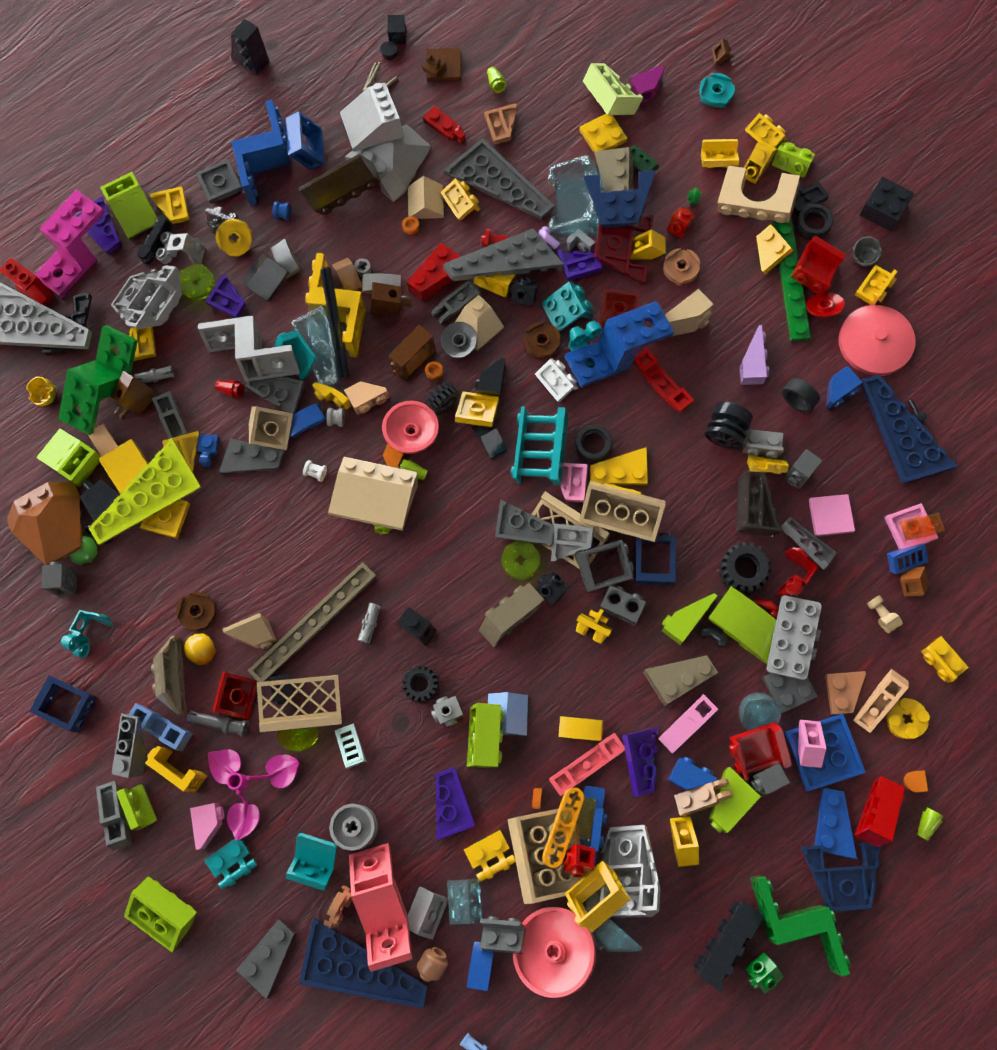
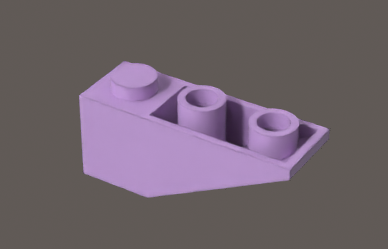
[739,325,769,385]

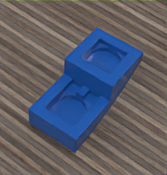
[289,403,326,438]
[467,941,494,991]

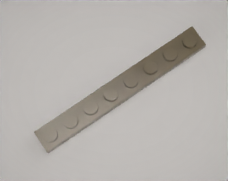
[247,562,377,682]

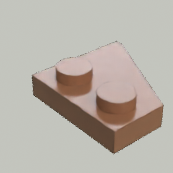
[825,671,866,715]

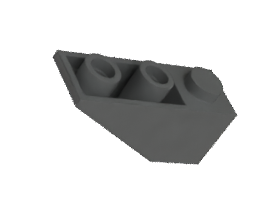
[112,713,146,778]

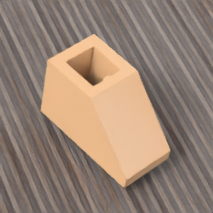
[344,381,390,415]

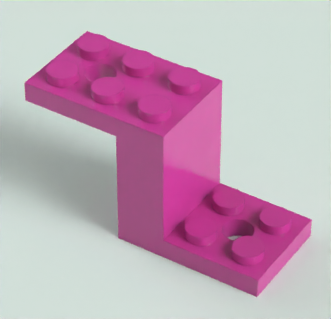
[35,190,105,299]

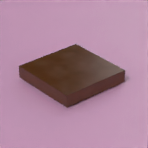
[426,48,461,82]

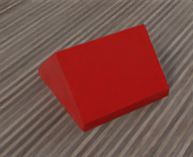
[213,672,258,720]

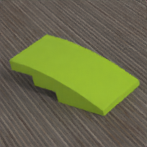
[708,586,776,664]

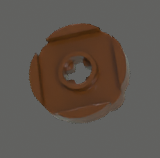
[524,322,560,360]
[176,591,217,631]

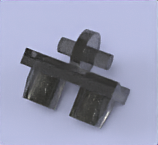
[205,206,238,236]

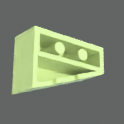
[583,63,643,115]

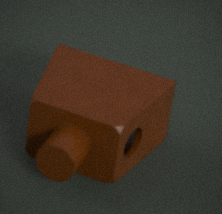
[370,282,412,314]
[111,371,158,419]

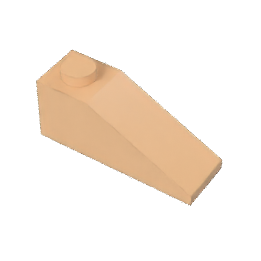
[853,669,909,733]

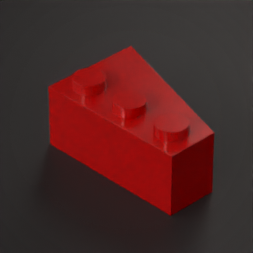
[407,243,461,301]
[854,776,905,847]

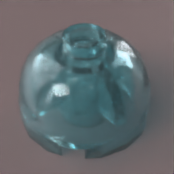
[738,692,781,730]

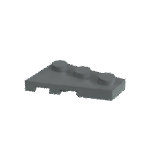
[246,377,305,415]
[219,438,285,475]
[495,499,554,545]
[781,517,837,570]
[236,919,295,999]

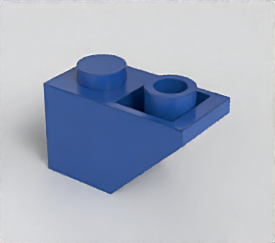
[826,366,862,410]
[667,757,717,791]

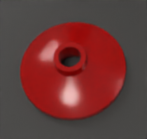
[806,292,845,317]

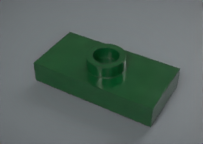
[630,145,659,172]

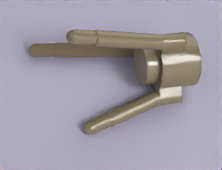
[362,62,398,92]

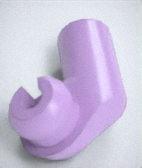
[539,226,560,250]

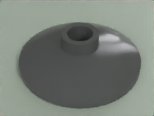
[441,322,477,358]

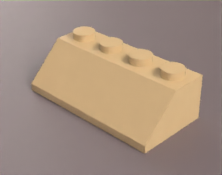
[579,481,665,542]

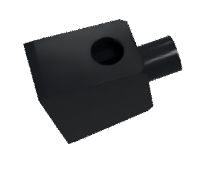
[80,479,120,521]
[396,607,437,646]

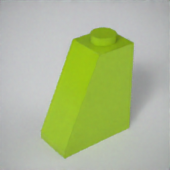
[709,767,761,833]

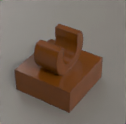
[711,39,733,65]
[422,54,446,79]

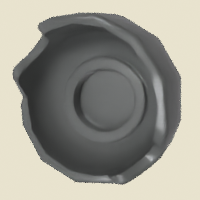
[853,236,882,267]

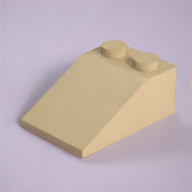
[665,289,714,337]

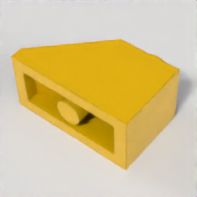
[630,229,666,260]
[670,816,699,867]

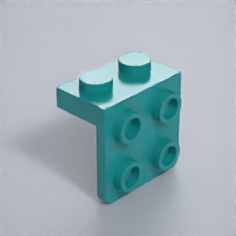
[542,282,594,332]
[272,330,317,380]
[286,833,337,891]

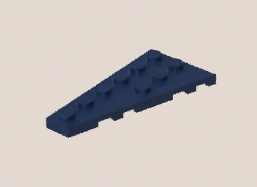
[861,375,958,485]

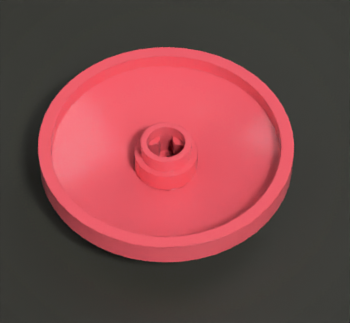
[839,305,915,376]
[513,907,596,998]

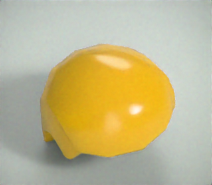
[26,377,56,407]
[184,633,216,665]

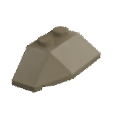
[151,635,187,716]

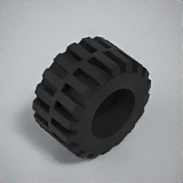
[719,542,772,595]

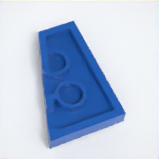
[814,787,857,859]

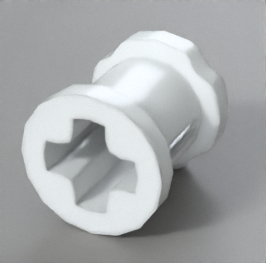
[303,460,327,482]

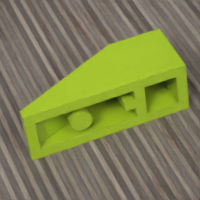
[662,593,718,645]

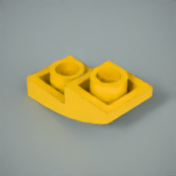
[312,383,352,410]
[559,716,603,741]

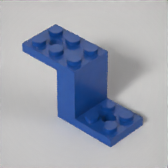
[231,100,291,205]
[565,301,674,388]

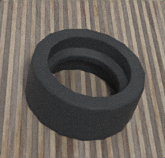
[796,204,833,240]
[782,378,820,413]
[576,425,612,463]

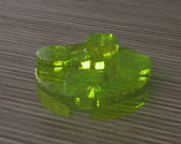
[179,264,214,300]
[501,541,540,580]

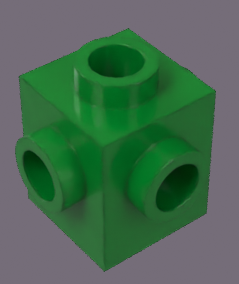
[745,952,784,994]

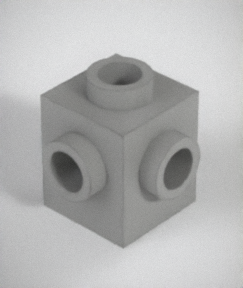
[431,696,464,727]

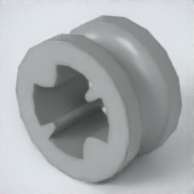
[354,258,371,277]

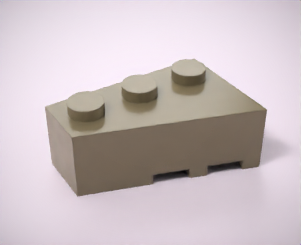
[479,583,545,648]
[643,655,718,707]

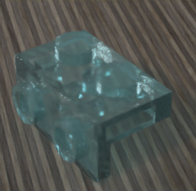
[447,878,482,925]

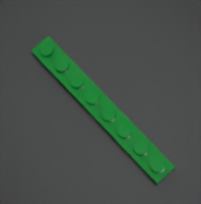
[772,218,810,342]

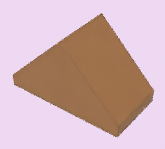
[332,258,362,291]

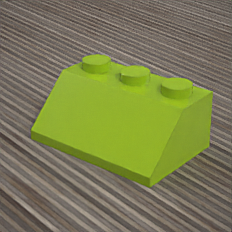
[467,703,504,768]
[124,876,197,952]

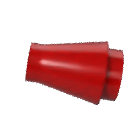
[215,380,244,399]

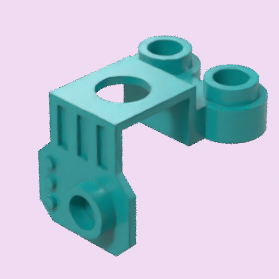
[568,321,603,367]
[61,610,114,658]

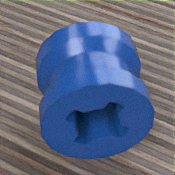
[272,201,291,221]

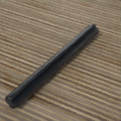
[320,267,349,378]

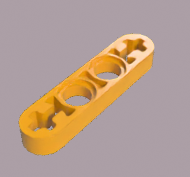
[542,788,584,868]

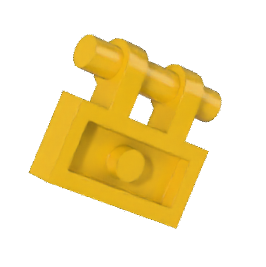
[464,830,516,882]

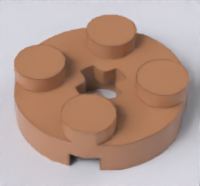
[663,248,700,286]
[323,885,352,929]

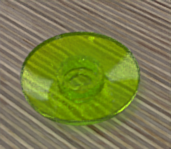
[277,727,318,751]

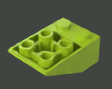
[100,172,158,239]
[36,429,101,487]

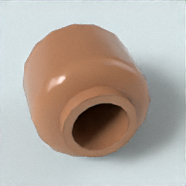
[417,947,448,982]

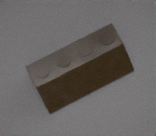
[299,154,381,215]

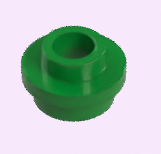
[687,187,702,206]

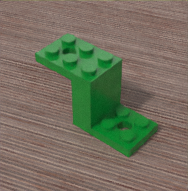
[58,325,138,435]
[750,875,851,977]

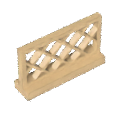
[531,491,610,569]
[257,675,342,732]

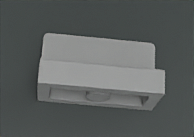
[408,887,449,940]

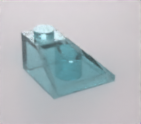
[592,918,642,952]

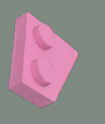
[551,463,588,503]

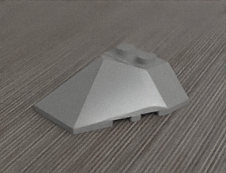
[345,124,431,203]
[111,265,182,329]
[586,825,660,918]

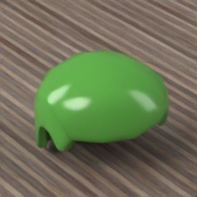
[69,536,98,566]

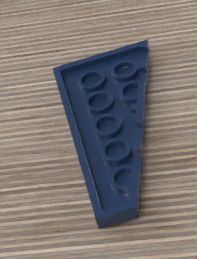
[299,917,428,1009]

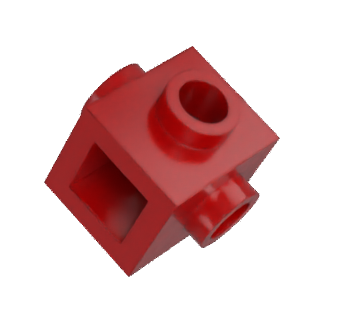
[563,844,595,878]

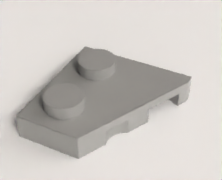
[551,523,594,561]

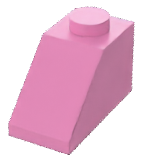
[798,720,826,768]
[190,803,224,850]

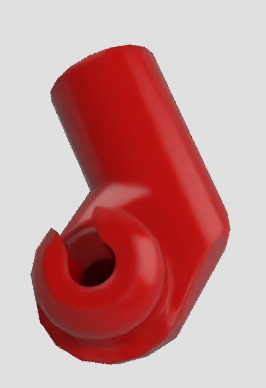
[754,598,779,619]

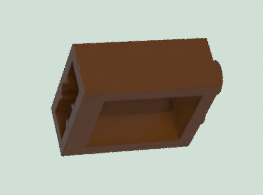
[388,325,436,381]

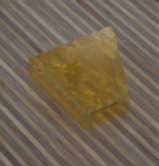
[550,795,596,841]

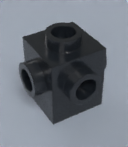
[510,277,539,306]
[535,571,570,606]

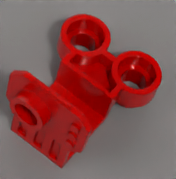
[777,547,819,597]

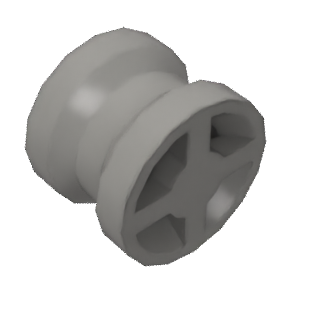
[327,408,345,427]

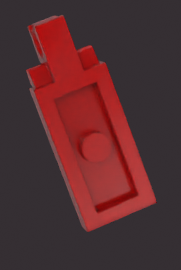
[423,106,466,144]

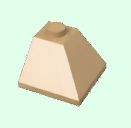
[455,295,504,351]
[249,406,293,450]
[223,613,277,650]

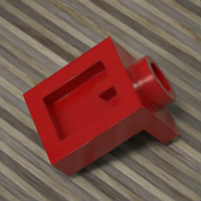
[481,229,508,248]

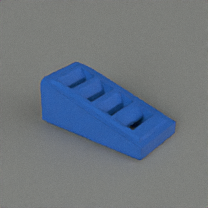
[887,543,929,574]

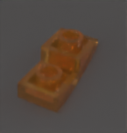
[900,512,945,541]

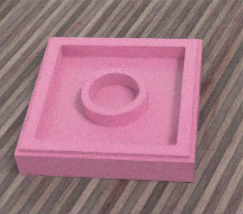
[809,494,855,536]
[885,503,938,550]

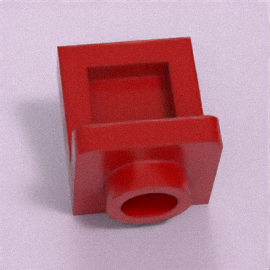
[667,207,695,238]

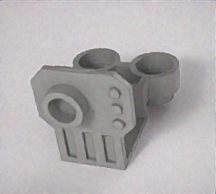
[156,232,205,265]

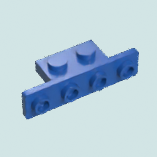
[578,786,607,868]

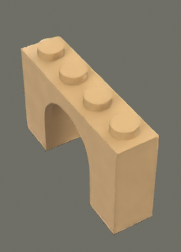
[718,166,800,223]

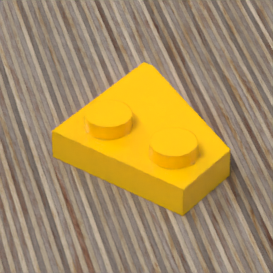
[149,186,190,224]
[756,224,793,274]
[747,455,789,474]

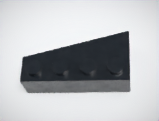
[693,899,764,992]

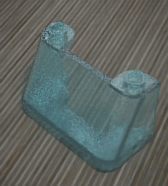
[548,155,603,235]

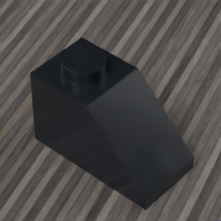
[475,357,506,399]

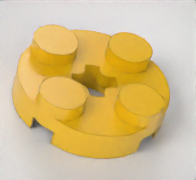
[216,219,253,256]
[886,698,930,739]

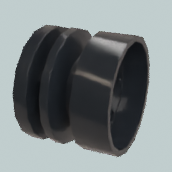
[704,402,753,449]

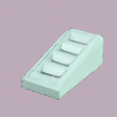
[335,723,367,769]

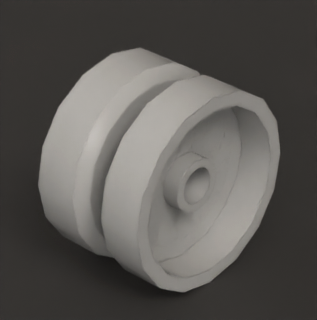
[329,803,379,851]

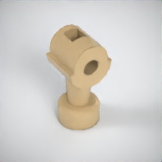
[867,595,903,633]

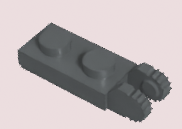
[431,280,481,325]

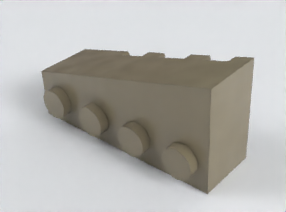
[594,147,633,192]

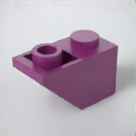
[630,66,664,103]

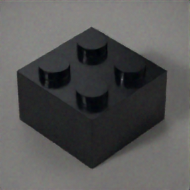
[860,177,915,232]

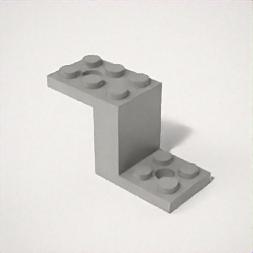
[198,316,300,382]

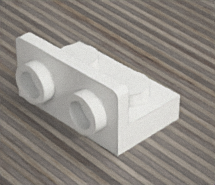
[535,359,579,402]

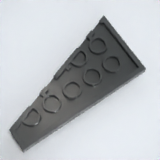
[444,138,554,220]
[443,229,564,281]

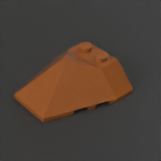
[7,482,82,565]

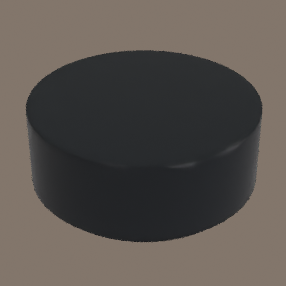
[380,41,398,60]

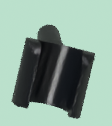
[908,399,927,424]

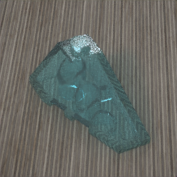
[291,306,338,386]

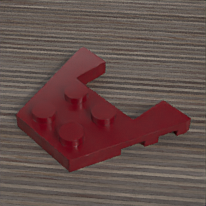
[594,215,654,284]

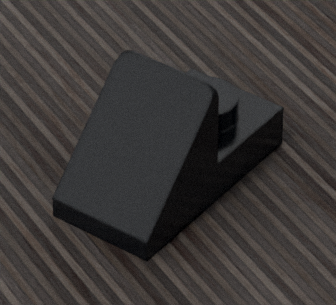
[472,425,507,459]

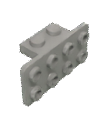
[766,595,821,680]

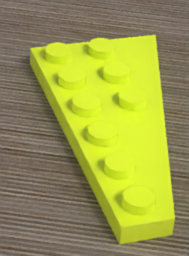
[89,438,202,545]

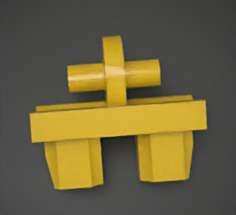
[576,609,613,644]

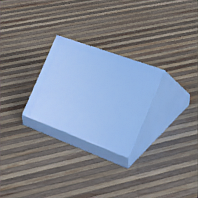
[488,692,528,736]

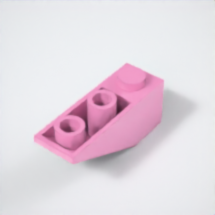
[658,694,718,753]

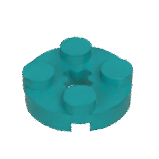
[699,73,735,108]

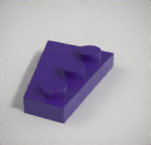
[75,196,122,255]
[622,727,659,797]
[436,767,475,840]

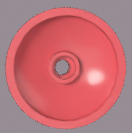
[382,401,439,454]

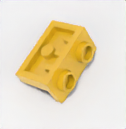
[745,113,787,148]
[440,178,481,221]
[921,636,969,683]

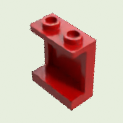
[791,236,846,296]
[0,257,55,306]
[728,722,792,781]

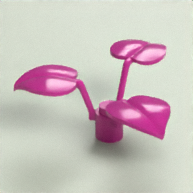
[208,750,299,840]

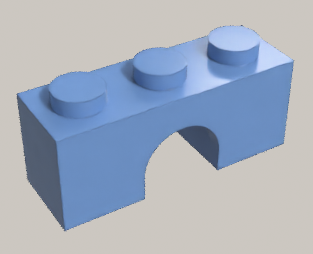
[129,703,193,751]

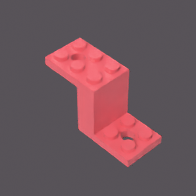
[349,843,412,972]

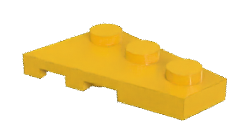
[590,447,648,486]

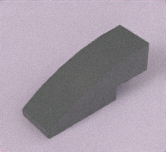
[152,391,188,439]
[96,780,132,850]

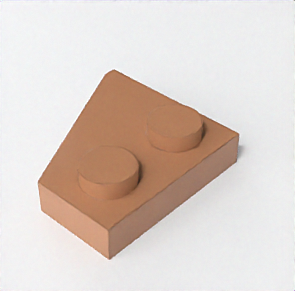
[484,103,517,145]

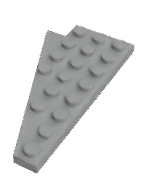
[0,282,92,349]

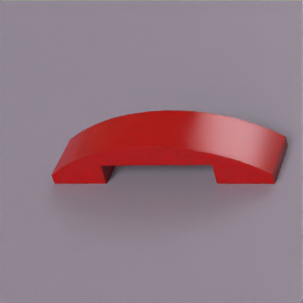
[633,348,695,412]

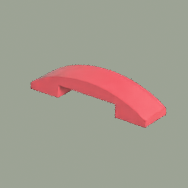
[548,733,625,796]

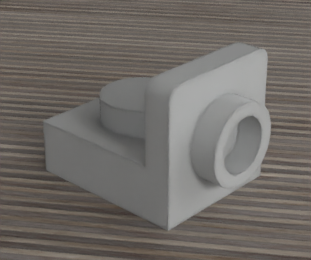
[567,229,595,253]

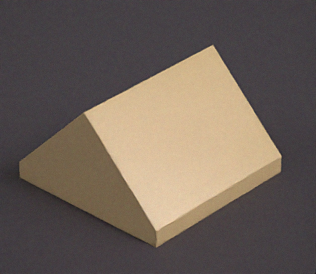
[408,176,444,219]

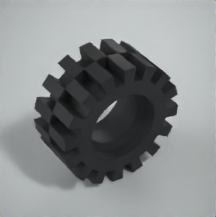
[425,381,460,416]
[402,665,439,703]

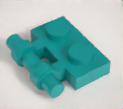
[204,839,258,890]

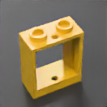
[565,861,631,933]

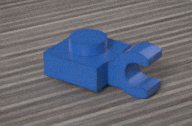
[197,434,220,467]

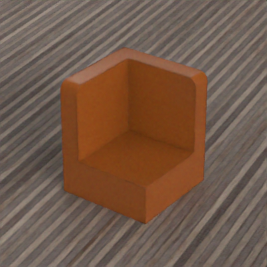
[900,566,929,596]

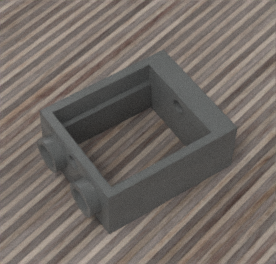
[575,540,635,592]

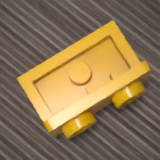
[701,139,739,168]
[855,265,897,305]

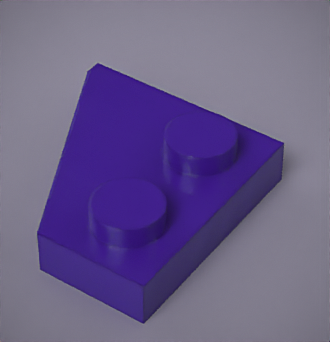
[557,249,602,281]
[205,274,246,318]

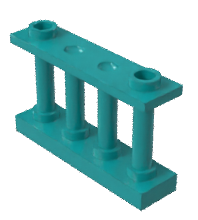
[511,407,569,486]

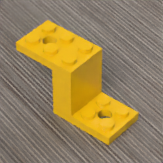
[305,253,366,357]

